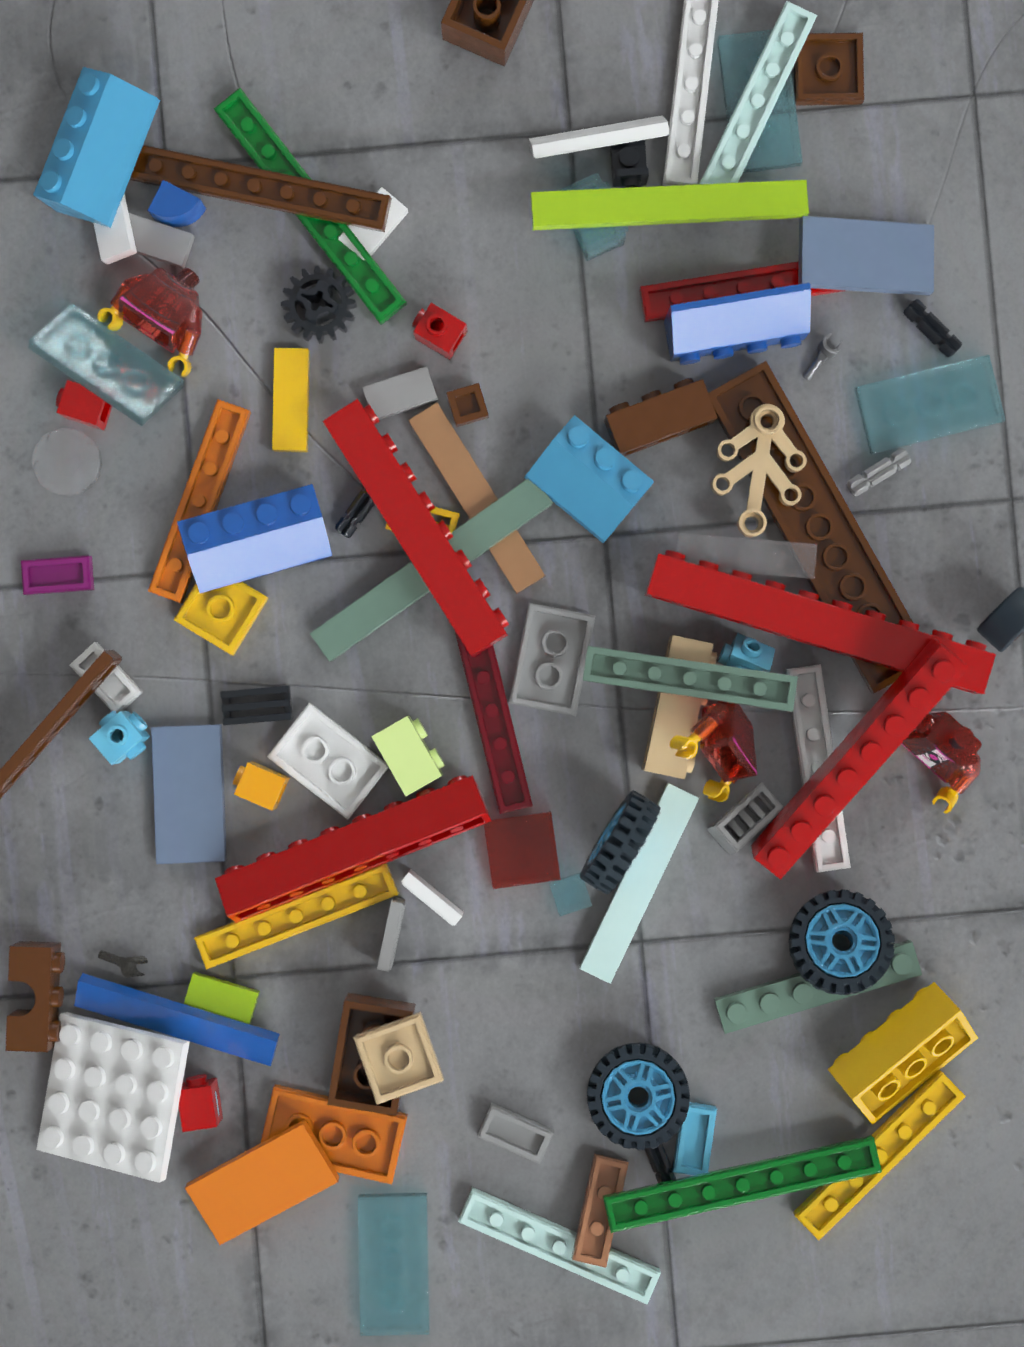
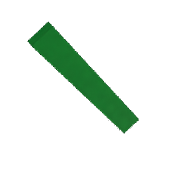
[214,88,407,325]
[603,1136,882,1233]

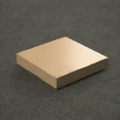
[353,1012,444,1104]

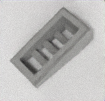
[707,782,784,855]

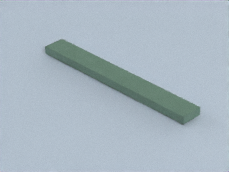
[310,479,553,662]

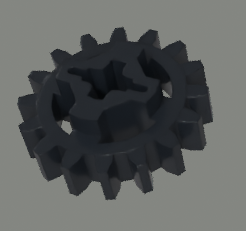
[281,266,357,343]

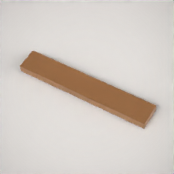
[408,402,546,594]

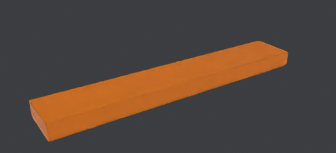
[148,399,251,603]

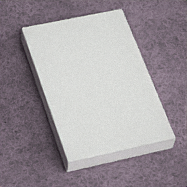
[267,703,389,820]

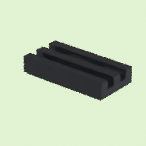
[220,686,293,726]

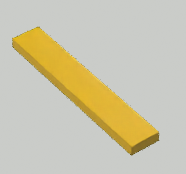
[194,863,399,970]
[793,1070,966,1241]

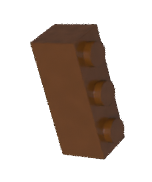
[604,378,718,457]

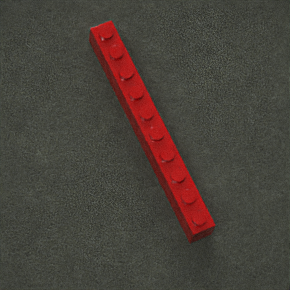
[645,550,996,694]

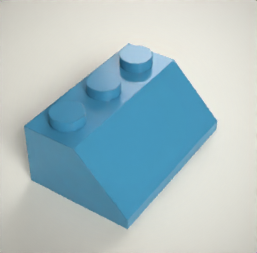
[524,415,654,543]

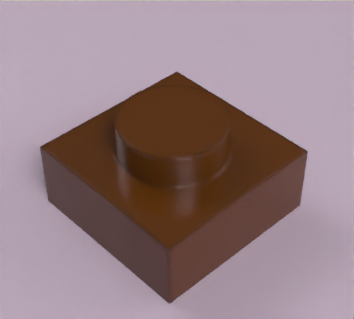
[446,383,489,427]

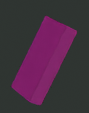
[21,556,94,595]

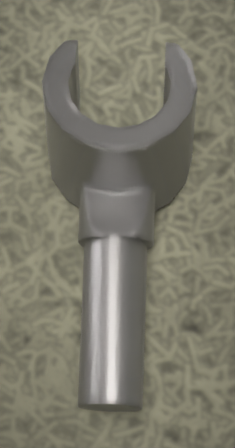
[803,333,843,381]

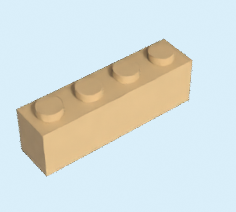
[642,635,717,779]

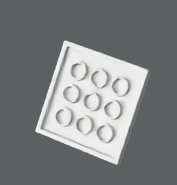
[36,1012,190,1183]

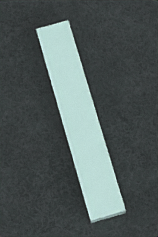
[700,1,817,184]
[579,783,699,984]
[458,1187,661,1304]

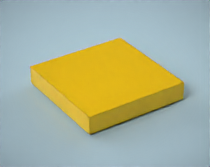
[174,582,269,656]

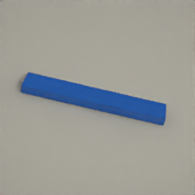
[74,973,280,1066]

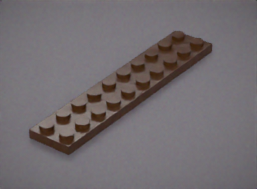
[709,361,913,694]

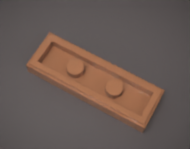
[571,1153,629,1268]

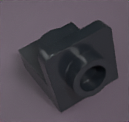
[610,140,649,188]

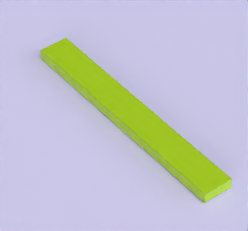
[530,180,809,230]

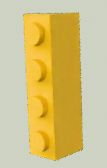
[827,982,978,1125]

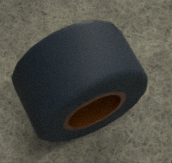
[977,587,1024,652]

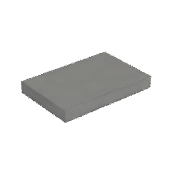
[509,603,596,716]

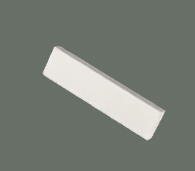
[529,116,669,159]

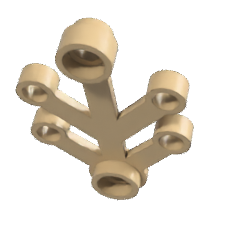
[711,404,807,538]

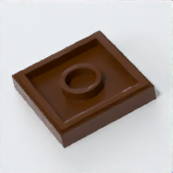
[793,33,864,106]

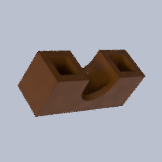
[5,941,65,1052]

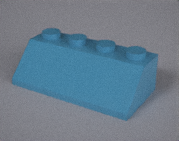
[33,67,160,228]

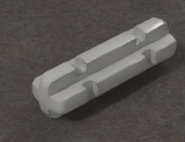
[847,448,911,496]

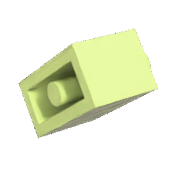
[371,715,445,796]

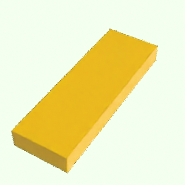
[272,348,310,452]

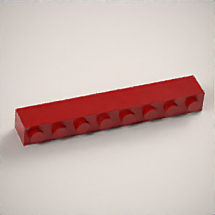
[323,399,510,657]
[751,637,969,880]
[215,775,492,923]

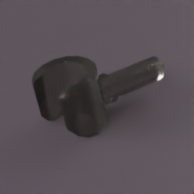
[98,950,148,978]

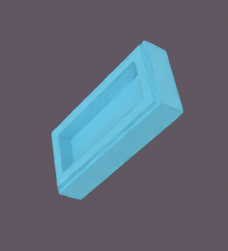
[672,1102,717,1175]

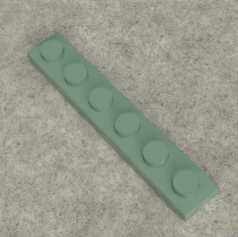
[583,646,798,712]
[714,940,922,1034]

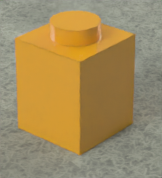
[233,761,290,811]

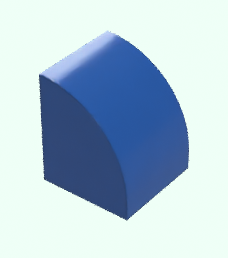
[147,180,206,227]

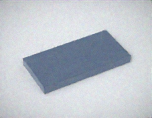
[798,216,934,296]
[151,724,227,864]

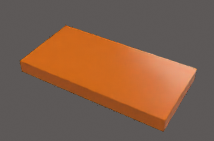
[261,1084,408,1184]
[185,1119,340,1245]

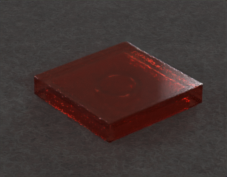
[484,811,561,889]

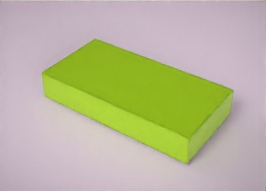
[184,972,260,1024]

